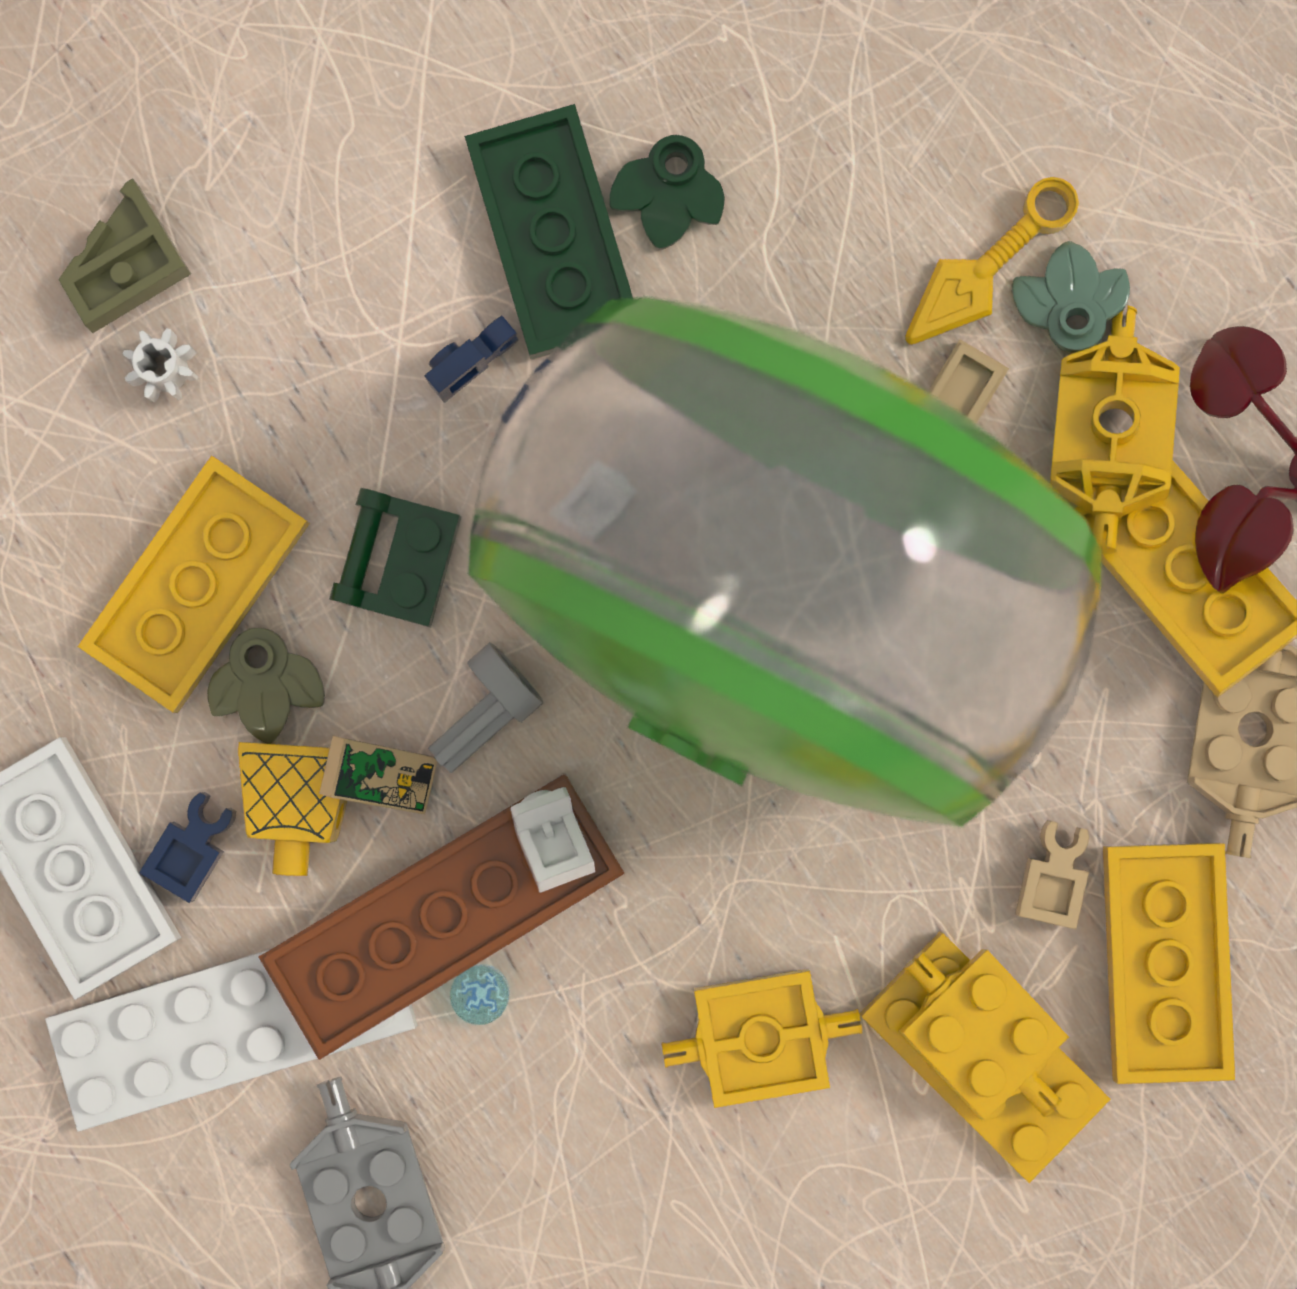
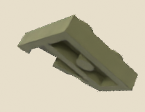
[58,178,191,333]

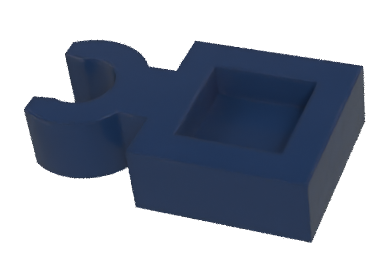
[424,315,519,403]
[139,792,236,903]

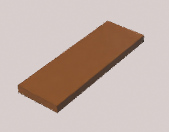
[259,774,625,1060]

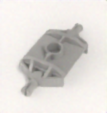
[290,1077,445,1289]

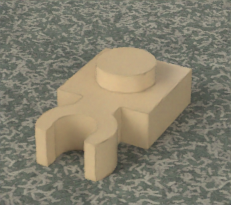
[1015,820,1089,930]

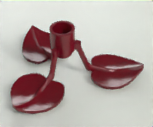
[1190,326,1297,594]

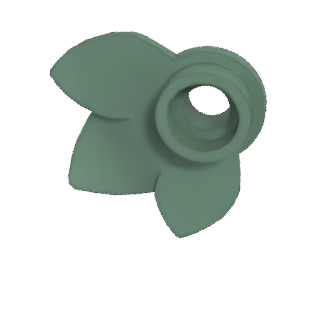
[1012,241,1130,353]

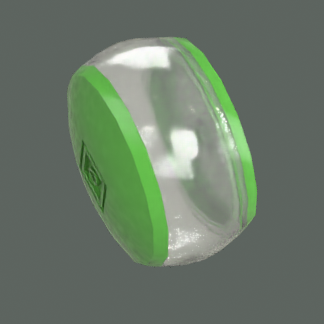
[468,297,1102,828]

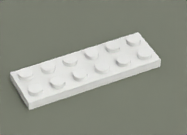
[45,949,418,1132]

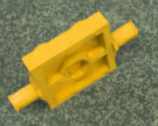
[899,949,1069,1121]
[661,969,863,1108]

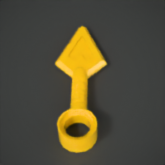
[905,177,1079,345]

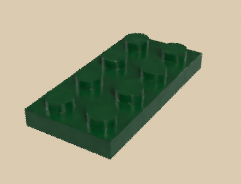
[464,104,633,359]

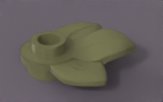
[207,628,325,744]

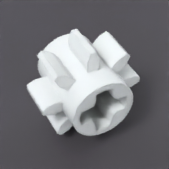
[123,328,198,402]

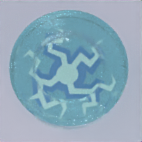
[450,964,510,1025]

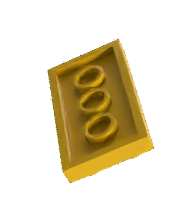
[77,455,310,713]
[1074,460,1297,698]
[1103,843,1235,1084]
[859,932,1111,1183]

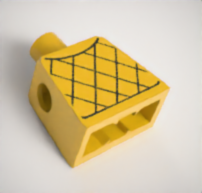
[238,742,347,876]

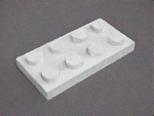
[0,737,182,1000]

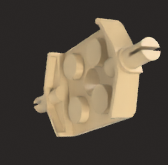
[1187,644,1297,858]

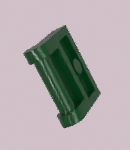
[329,488,462,628]

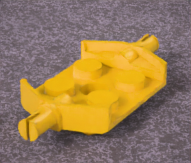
[1050,305,1180,554]

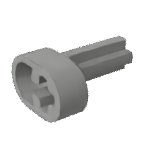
[428,642,544,773]

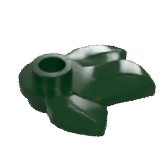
[609,135,725,250]

